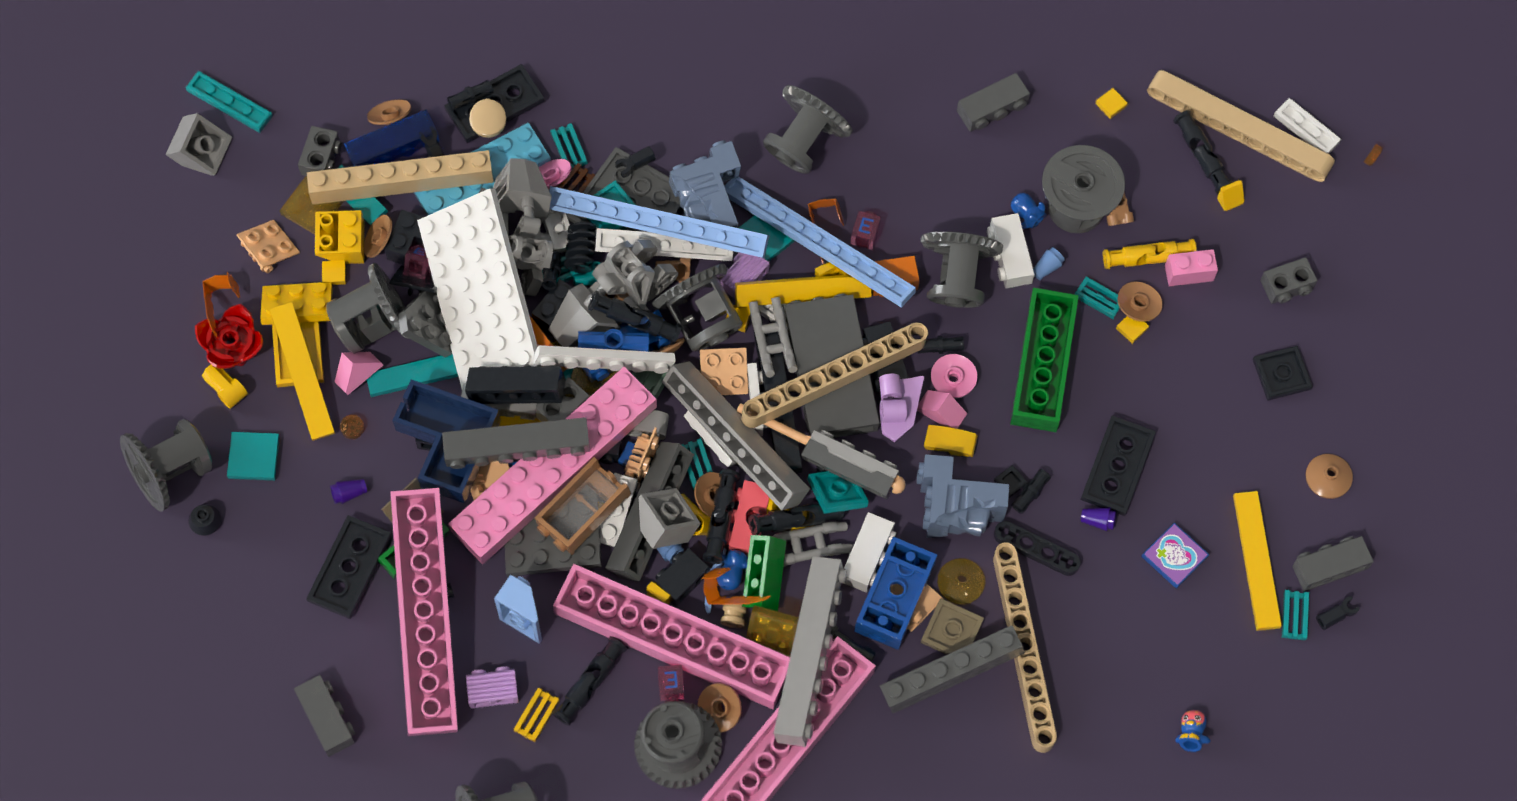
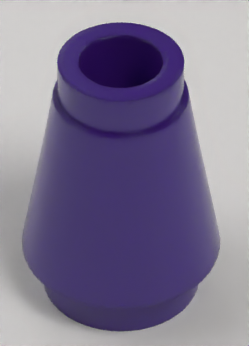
[330,479,367,504]
[1081,508,1116,531]

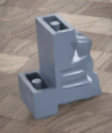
[669,140,741,228]
[916,454,1009,538]

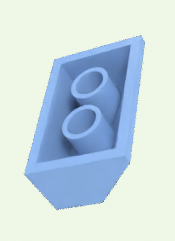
[494,575,542,644]

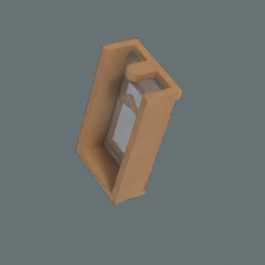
[535,457,631,555]

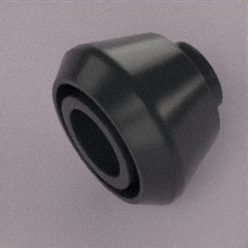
[188,505,221,536]

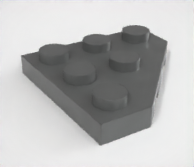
[398,291,452,358]

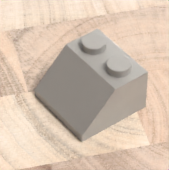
[166,113,232,176]
[639,488,701,549]

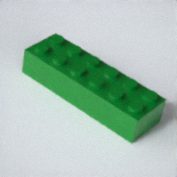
[1010,288,1079,432]

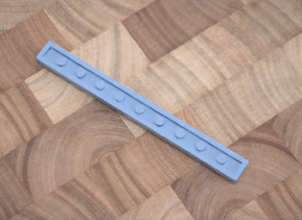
[724,176,916,308]
[549,186,769,258]

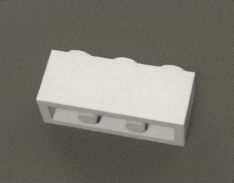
[987,213,1034,288]
[844,512,896,593]

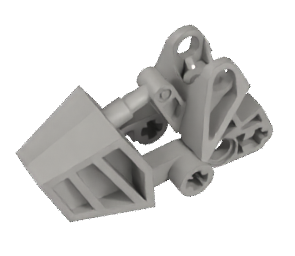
[493,158,553,296]
[549,239,678,348]

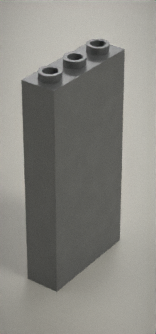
[784,294,879,438]

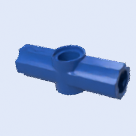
[578,329,649,352]

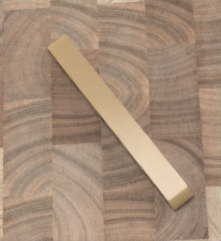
[1147,71,1335,182]
[741,323,928,428]
[993,543,1056,753]

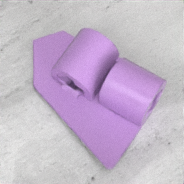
[879,374,924,442]

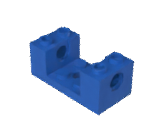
[854,537,937,650]

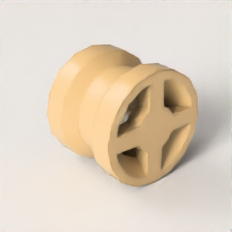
[721,604,747,628]

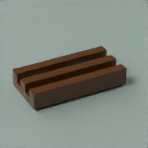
[557,163,595,193]

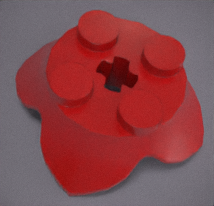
[195,304,263,369]

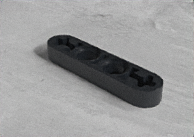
[994,521,1080,576]

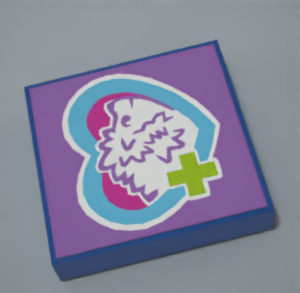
[1141,523,1209,589]

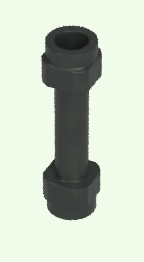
[830,626,876,662]

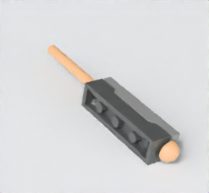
[737,403,906,500]

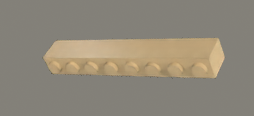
[307,150,494,205]

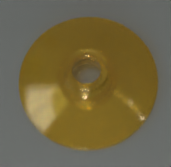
[937,558,985,605]

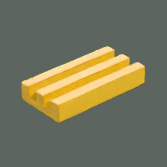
[514,688,559,742]

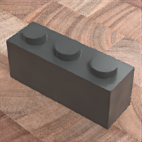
[957,73,1030,132]
[1292,536,1374,592]
[294,675,355,757]

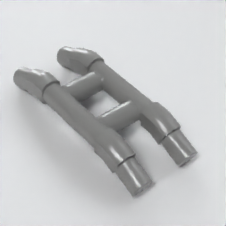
[748,297,798,377]
[772,522,853,567]

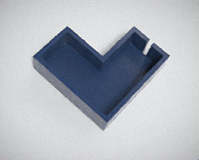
[392,379,501,503]

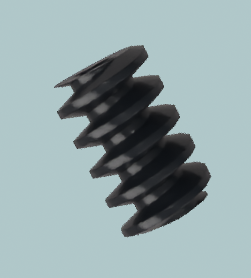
[564,222,597,273]

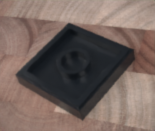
[1252,346,1313,401]

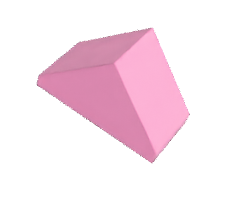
[335,352,383,395]
[917,390,967,429]

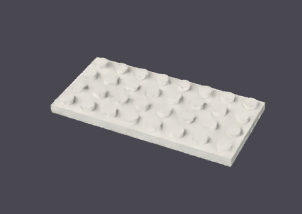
[417,188,541,389]

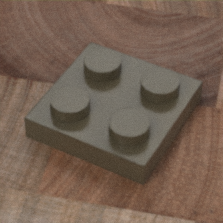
[920,598,984,655]

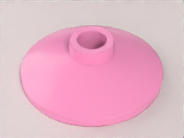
[539,159,572,189]
[931,354,977,398]

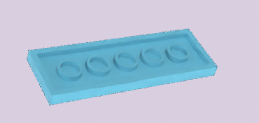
[414,123,551,216]

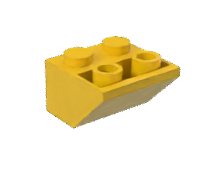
[315,210,365,264]

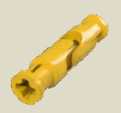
[1103,239,1197,269]

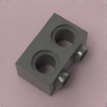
[298,126,342,176]
[1260,257,1317,304]
[536,377,589,422]

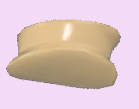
[469,99,506,138]

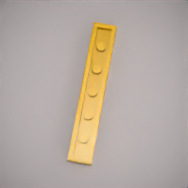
[735,274,871,307]
[270,302,335,441]
[1233,491,1282,631]

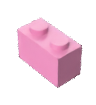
[1165,249,1218,286]

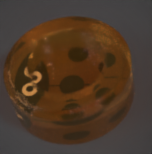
[1363,144,1383,166]
[340,415,364,439]

